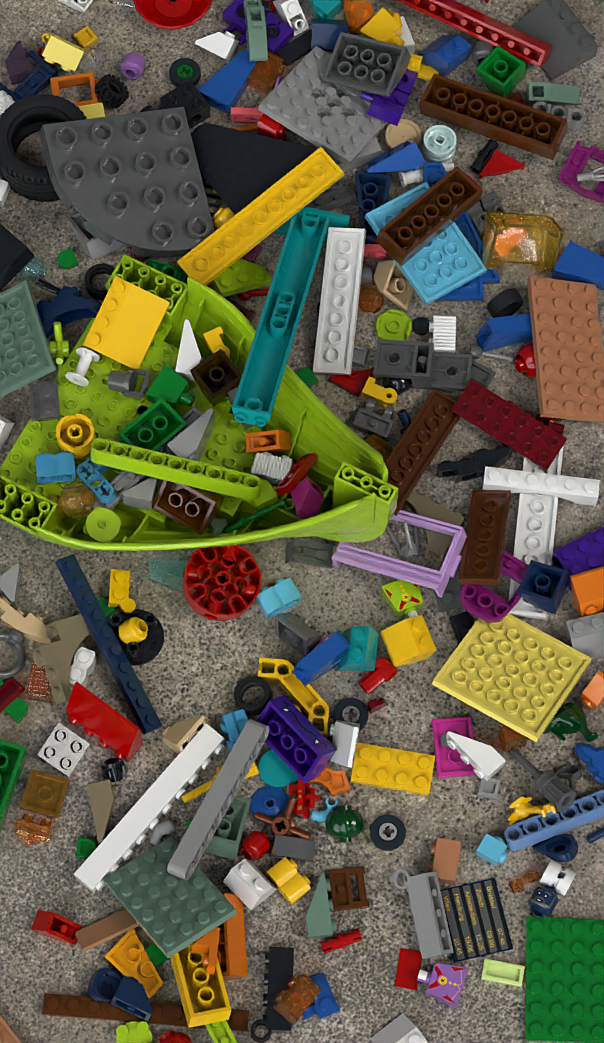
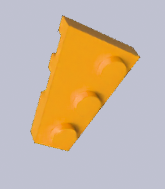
[104,928,163,999]

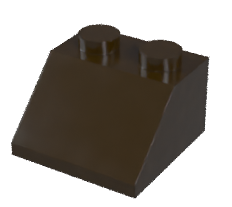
[190,349,242,407]

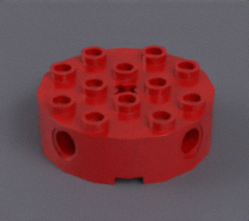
[182,545,262,622]

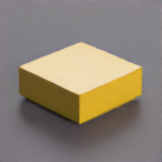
[73,26,98,50]

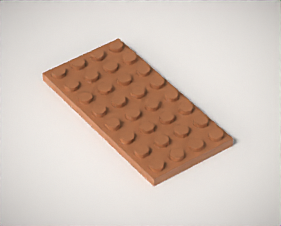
[527,276,604,423]

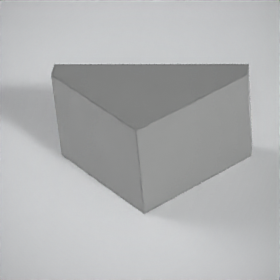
[122,477,157,510]
[0,564,22,607]

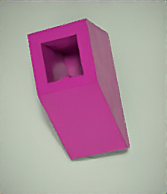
[291,477,324,520]

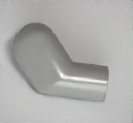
[150,820,176,845]

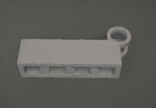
[393,868,454,959]

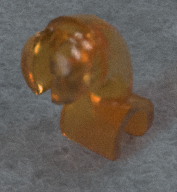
[509,871,540,893]

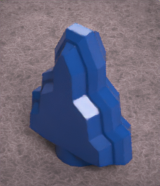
[574,743,604,785]

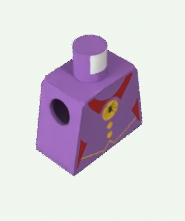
[417,963,468,1009]

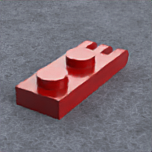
[275,453,317,495]

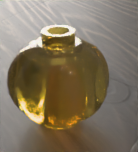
[58,483,95,519]

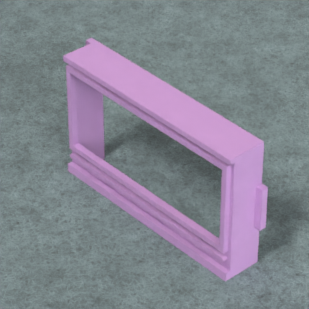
[331,510,467,598]

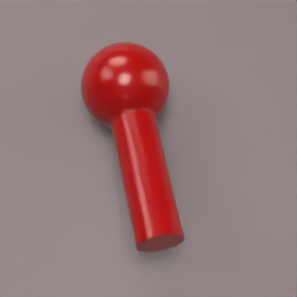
[237,288,270,301]

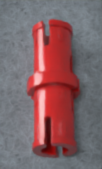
[320,928,363,954]

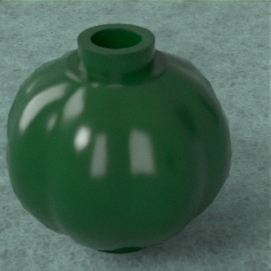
[325,805,364,843]

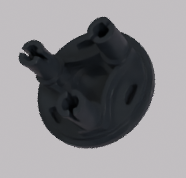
[110,609,164,666]

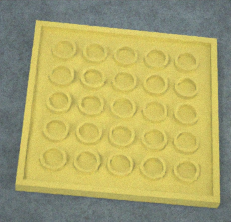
[432,613,592,742]

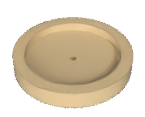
[385,119,421,149]

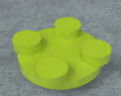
[83,506,121,543]
[116,1021,153,1043]

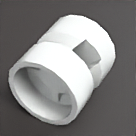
[539,859,576,896]

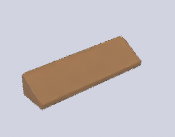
[75,908,139,952]

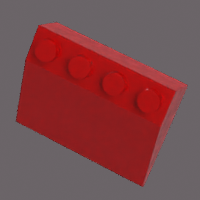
[65,682,143,762]

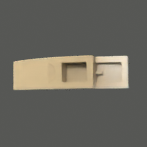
[0,596,51,644]

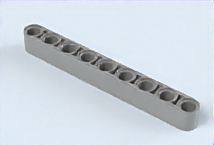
[167,719,270,880]

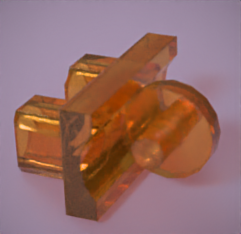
[15,814,52,848]

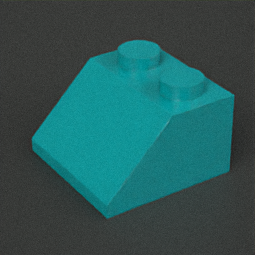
[337,626,379,671]

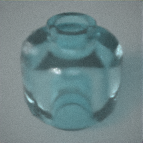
[20,257,47,282]

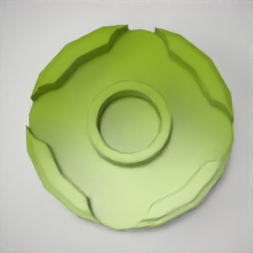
[375,309,412,341]

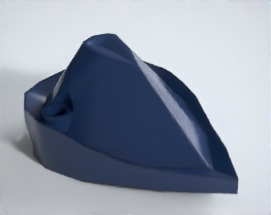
[532,833,578,862]
[88,968,122,1002]

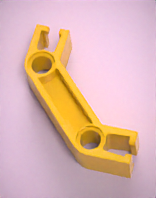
[258,658,329,739]

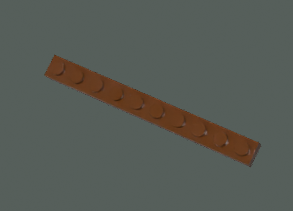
[42,993,249,1032]

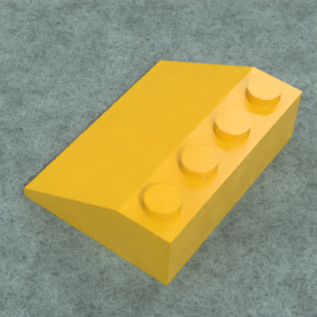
[83,276,170,369]

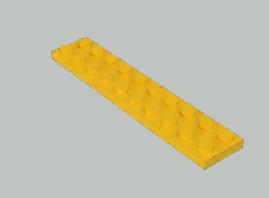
[177,147,345,285]

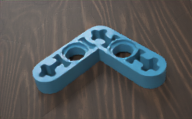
[76,441,122,504]

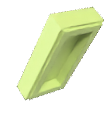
[481,958,525,987]

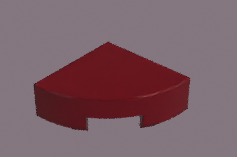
[367,697,388,714]

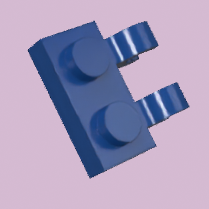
[294,972,340,1020]

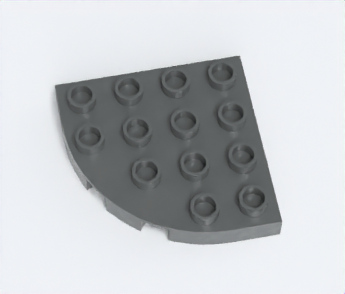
[39,107,215,258]

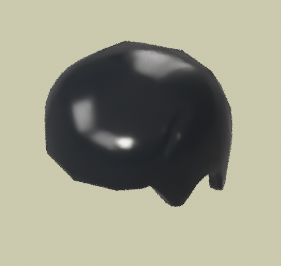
[383,377,412,395]

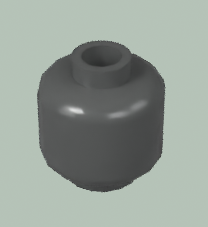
[472,40,495,66]

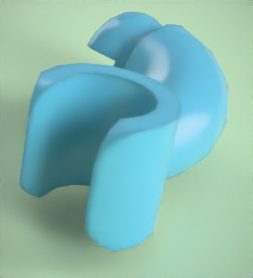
[311,797,338,822]

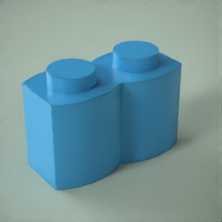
[35,451,76,484]

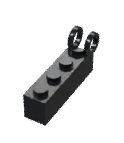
[251,947,294,1043]

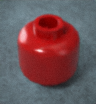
[241,831,270,861]

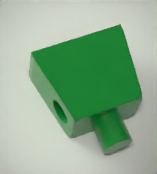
[146,365,195,410]

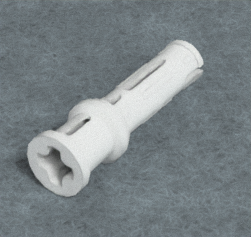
[399,159,454,188]

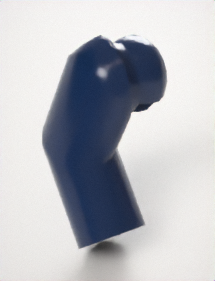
[397,409,411,436]

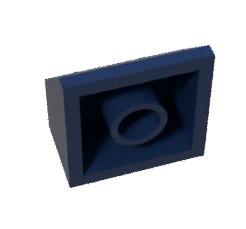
[517,560,569,614]

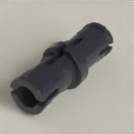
[470,139,499,174]

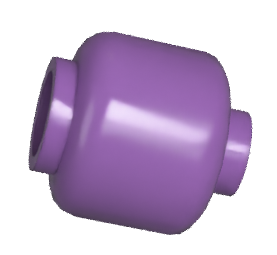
[120,52,146,79]

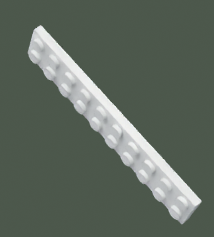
[508,447,563,620]

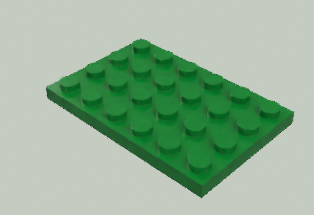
[525,916,604,1043]

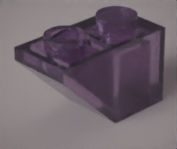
[5,41,34,85]

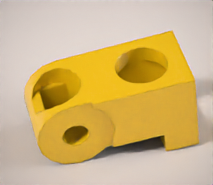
[203,326,231,361]
[361,376,397,408]

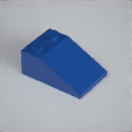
[363,138,425,173]

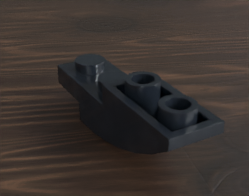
[437,446,512,482]

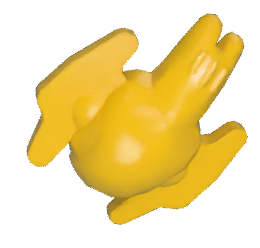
[508,796,557,825]

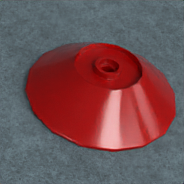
[133,0,212,30]

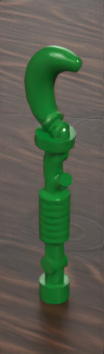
[225,498,287,533]

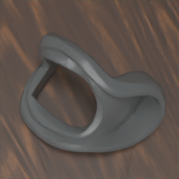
[554,765,582,790]

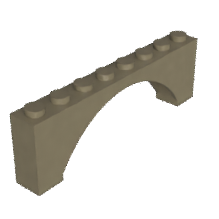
[404,492,464,562]

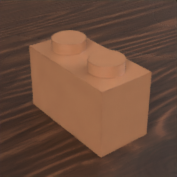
[428,838,461,885]

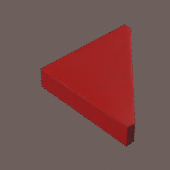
[479,149,525,179]
[329,367,374,397]

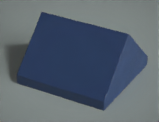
[311,18,348,52]

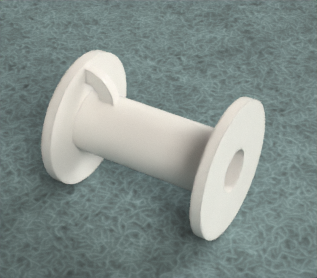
[65,348,100,386]

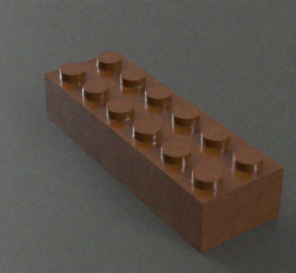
[376,166,483,266]

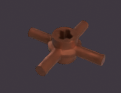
[254,796,312,855]

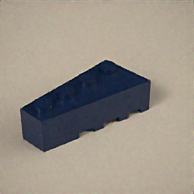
[355,170,392,244]

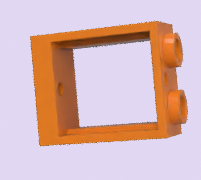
[50,72,101,106]

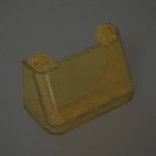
[482,211,564,273]

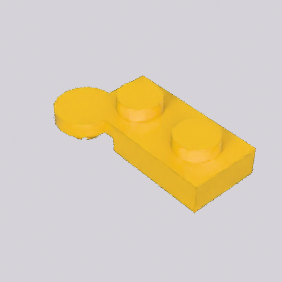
[108,569,136,613]

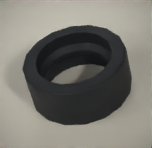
[85,263,115,301]
[487,288,523,318]
[234,676,273,716]

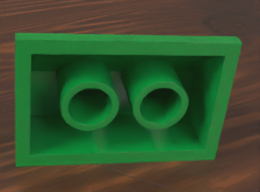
[118,397,187,451]

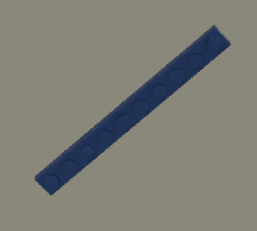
[55,554,162,735]

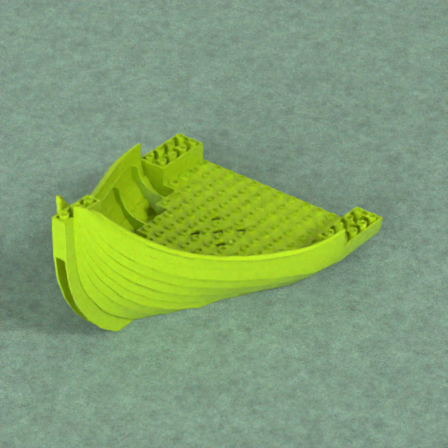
[0,254,399,551]

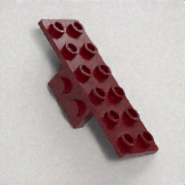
[452,380,567,470]

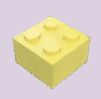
[42,33,84,72]

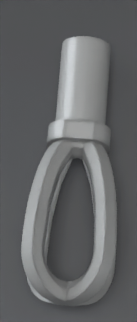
[577,166,604,182]

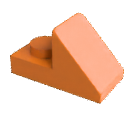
[191,927,220,975]

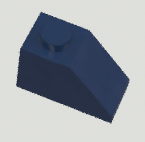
[111,975,153,1022]

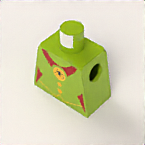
[381,579,423,618]

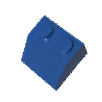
[419,35,472,77]

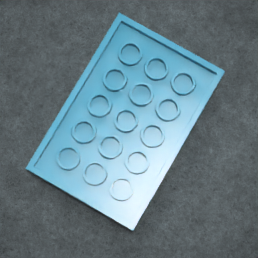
[365,182,487,306]

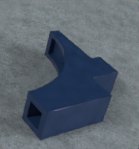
[36,285,102,339]

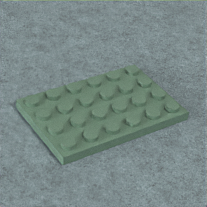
[0,280,56,398]
[103,837,237,958]

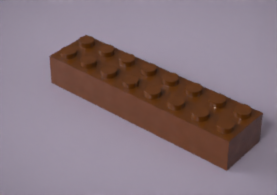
[419,73,568,160]

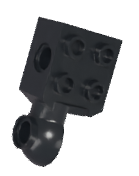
[140,80,210,129]

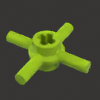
[50,322,70,373]

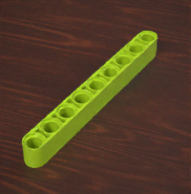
[90,438,261,501]

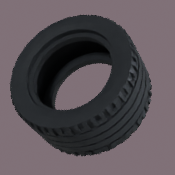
[0,94,87,202]

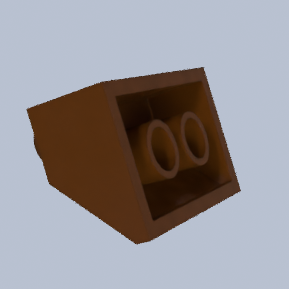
[152,480,225,535]

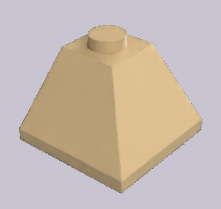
[373,260,414,311]
[162,715,206,755]

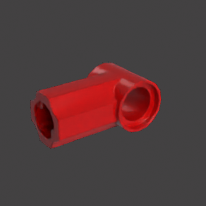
[358,656,398,695]

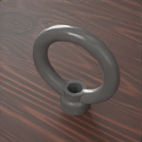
[0,629,25,678]

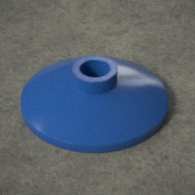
[250,786,289,825]

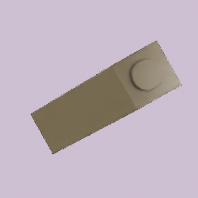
[86,779,118,845]

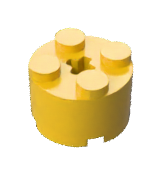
[56,414,96,459]

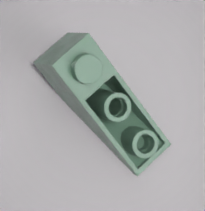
[526,82,580,105]
[306,873,336,940]

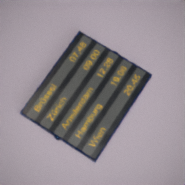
[440,878,513,963]

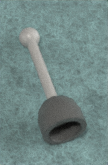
[469,344,514,362]

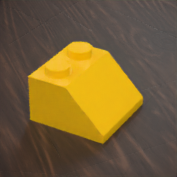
[380,615,437,667]

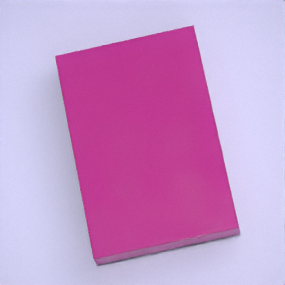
[432,716,477,779]

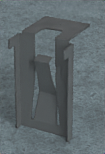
[285,537,334,569]

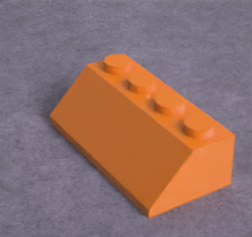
[570,566,604,617]
[217,893,248,981]

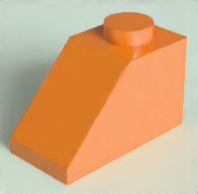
[245,429,291,453]
[580,671,604,711]

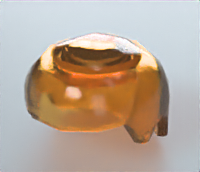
[358,285,385,314]

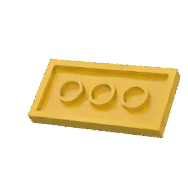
[350,743,435,796]

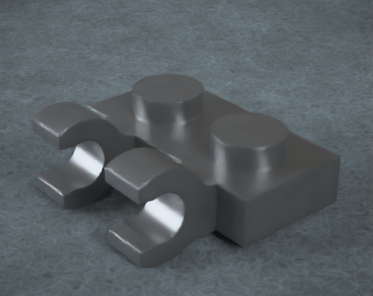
[352,398,395,440]

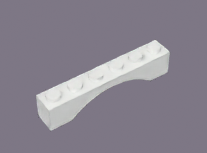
[482,466,600,506]

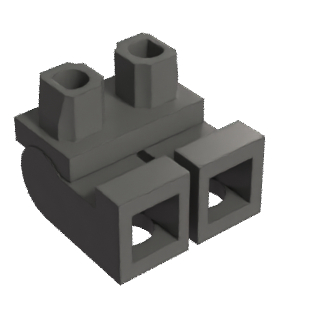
[467,191,510,237]

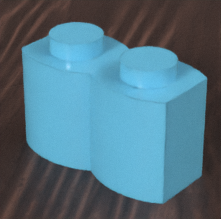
[256,578,302,619]

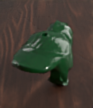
[543,702,599,742]

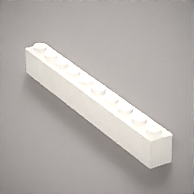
[74,724,225,894]

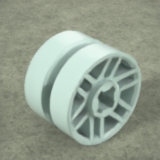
[423,125,457,162]

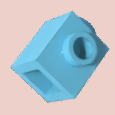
[475,833,508,867]

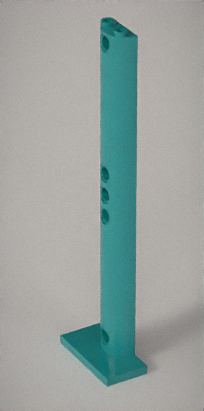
[232,207,350,427]

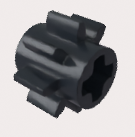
[101,758,126,782]

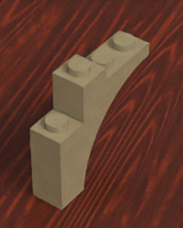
[32,614,91,704]

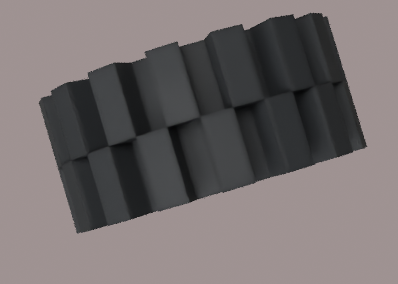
[94,74,129,109]

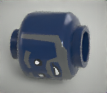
[528,886,558,917]

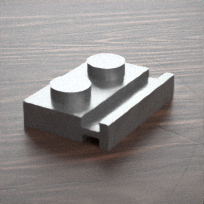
[30,381,60,422]

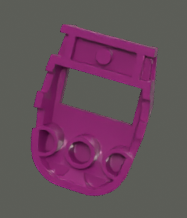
[558,141,604,203]
[460,551,529,623]

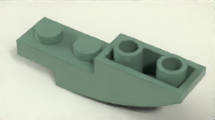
[243,0,268,61]

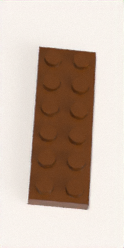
[458,490,511,585]

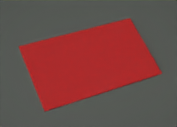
[394,948,422,990]

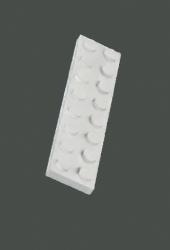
[313,227,366,375]

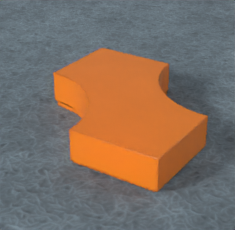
[308,767,351,796]

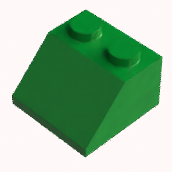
[475,46,526,98]

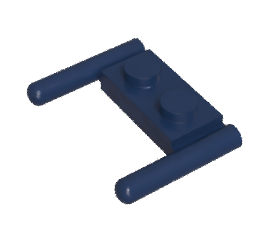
[0,50,58,102]

